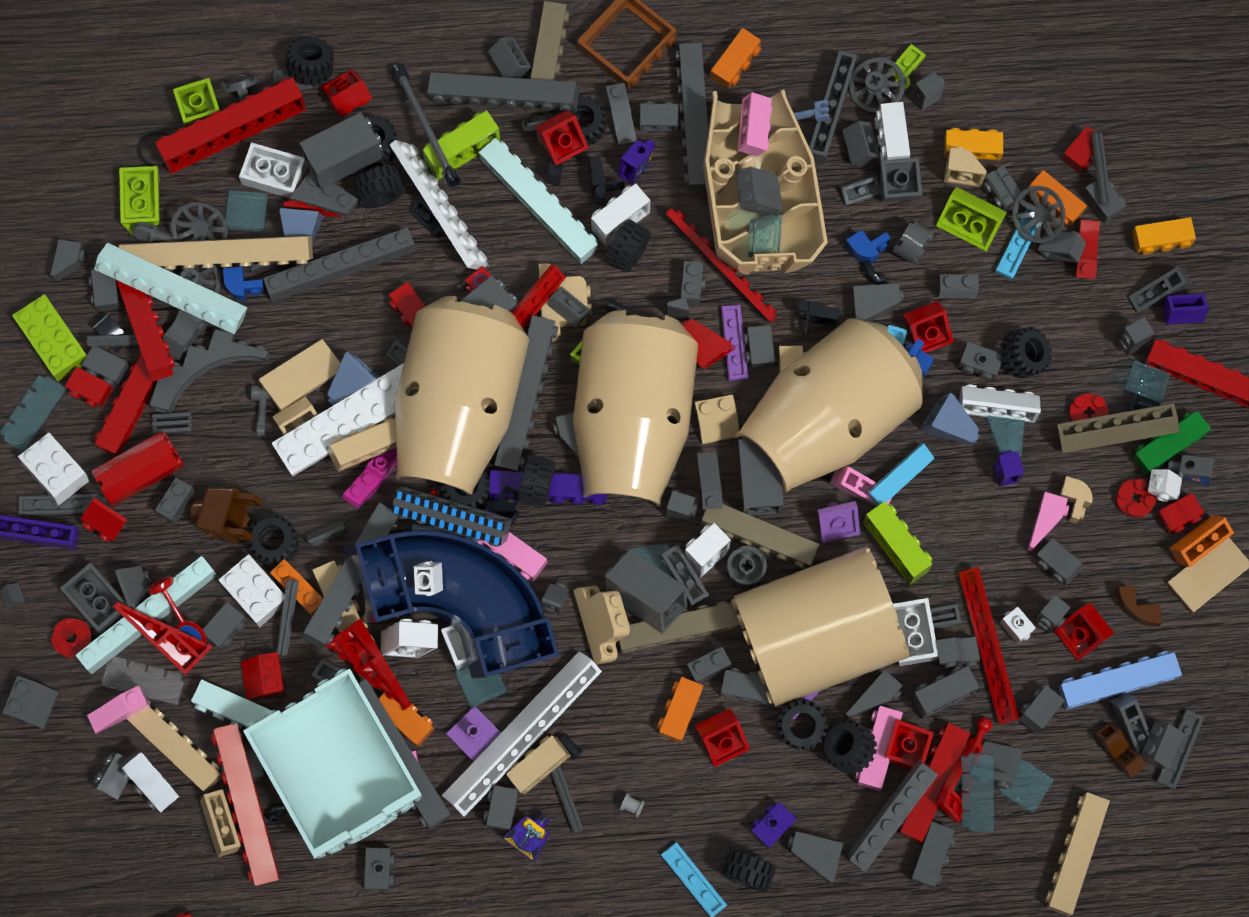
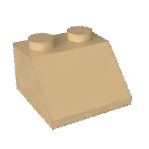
[944,147,986,187]
[694,395,740,445]
[273,397,318,435]

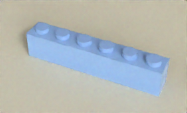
[1058,651,1182,710]

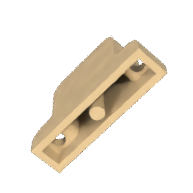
[539,264,592,342]
[573,585,630,665]

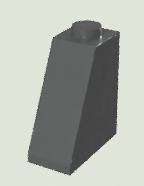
[852,283,903,322]
[697,451,723,510]
[788,831,843,884]

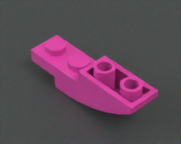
[342,448,397,508]

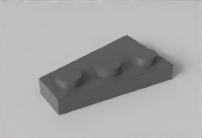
[289,171,359,217]

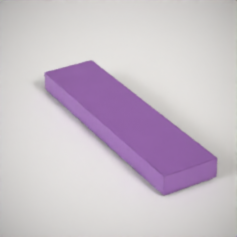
[721,305,748,381]

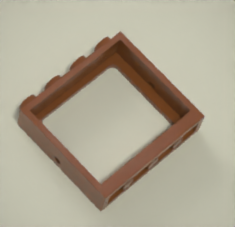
[577,0,677,90]

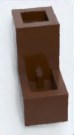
[1116,586,1162,627]
[1095,722,1146,778]

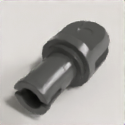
[133,222,174,243]

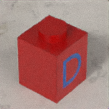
[465,266,491,294]

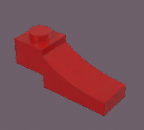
[1074,219,1100,279]

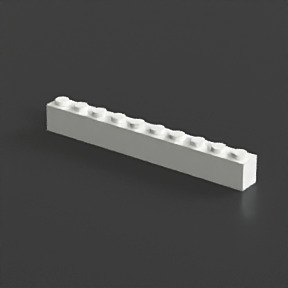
[442,651,602,816]

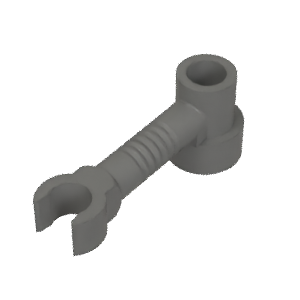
[251,385,271,436]

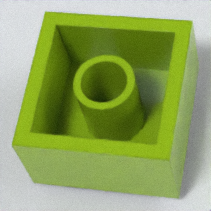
[173,78,220,128]

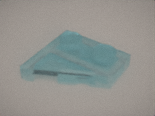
[987,416,1025,459]

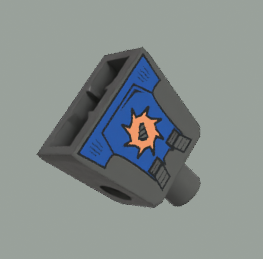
[1168,455,1214,487]

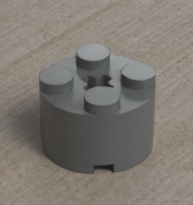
[892,219,934,264]
[726,546,767,589]

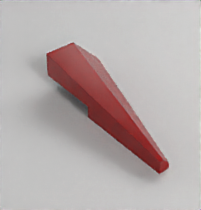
[113,602,212,675]
[325,618,412,711]

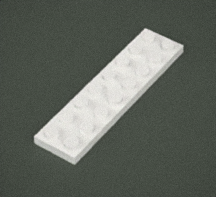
[390,140,489,270]
[272,363,417,477]

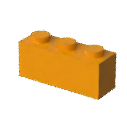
[944,128,1003,160]
[1132,217,1196,255]

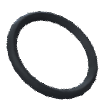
[137,130,170,168]

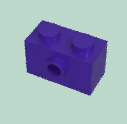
[1162,293,1209,325]
[993,450,1024,487]
[751,802,797,850]

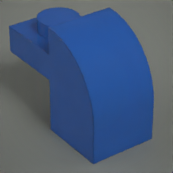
[845,230,891,263]
[223,267,265,302]
[905,339,935,378]

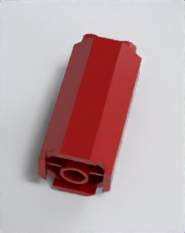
[92,432,184,507]

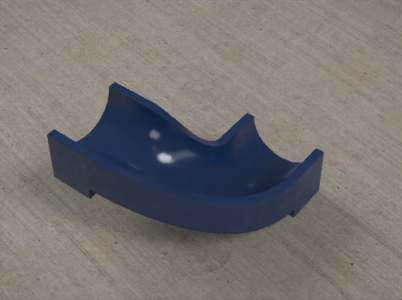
[344,531,559,678]

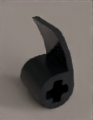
[91,313,126,353]

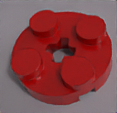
[1069,393,1109,422]
[1116,479,1156,518]
[51,618,93,658]

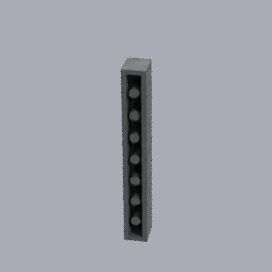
[675,42,708,191]
[427,72,580,112]
[263,227,416,302]
[495,315,558,472]
[301,503,400,649]
[358,679,451,829]

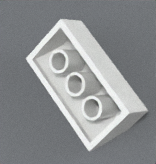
[959,385,1041,423]

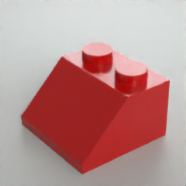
[320,69,372,116]
[534,110,589,165]
[902,301,953,353]
[80,498,127,543]
[1054,602,1115,661]
[241,652,286,701]
[695,708,750,767]
[884,719,934,771]

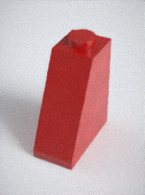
[681,319,736,370]

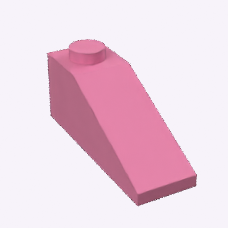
[830,467,892,507]
[1027,492,1069,552]
[87,686,151,734]

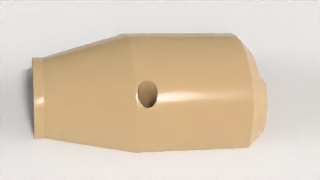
[703,90,828,275]
[394,296,529,495]
[573,310,698,507]
[734,319,923,493]

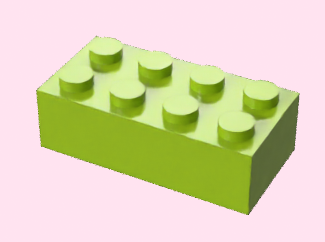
[423,110,501,180]
[12,294,87,382]
[863,501,932,585]

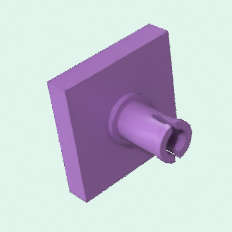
[817,501,860,543]
[446,706,501,762]

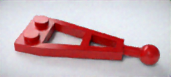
[937,717,992,823]

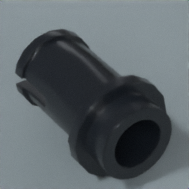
[606,299,632,316]
[559,734,583,760]

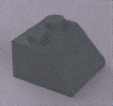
[880,158,922,202]
[2,676,59,729]

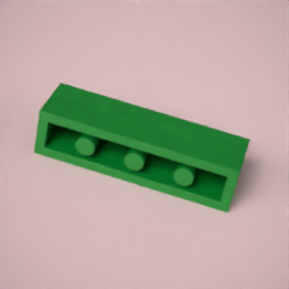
[1132,410,1211,476]

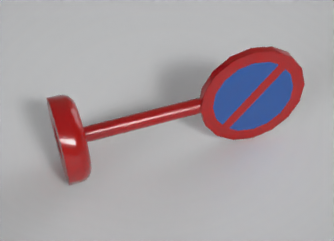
[147,575,207,643]

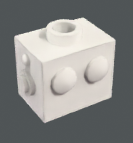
[1148,469,1182,502]
[414,561,443,596]
[1000,607,1035,644]

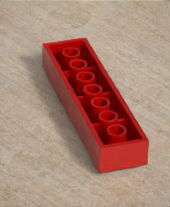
[155,77,307,175]

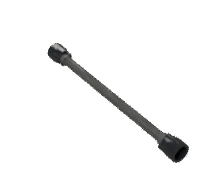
[391,64,461,187]

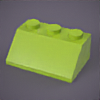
[936,187,1007,252]

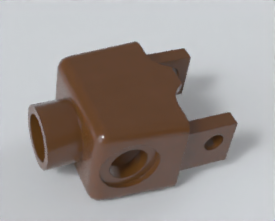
[191,487,264,543]

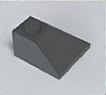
[115,566,151,609]

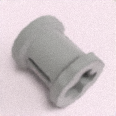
[620,793,645,818]

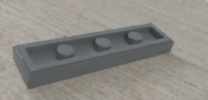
[18,494,98,517]
[1156,709,1205,790]

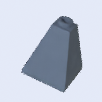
[280,208,323,261]
[327,352,380,406]
[920,393,980,444]

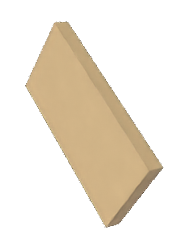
[259,339,341,411]
[1167,538,1249,613]

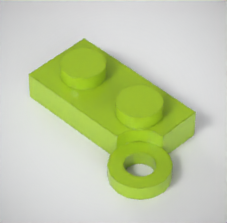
[888,44,926,90]

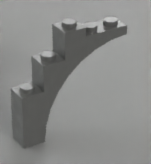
[150,329,270,414]

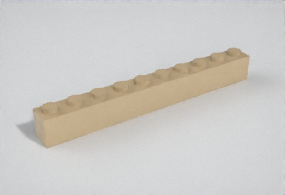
[119,236,313,270]

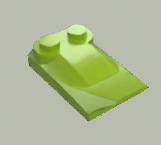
[119,166,160,236]

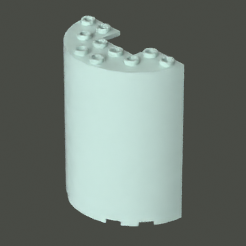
[243,668,422,859]

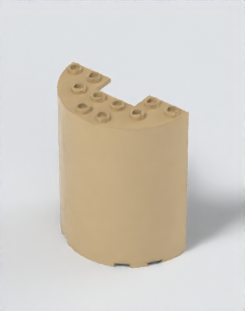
[731,546,910,707]

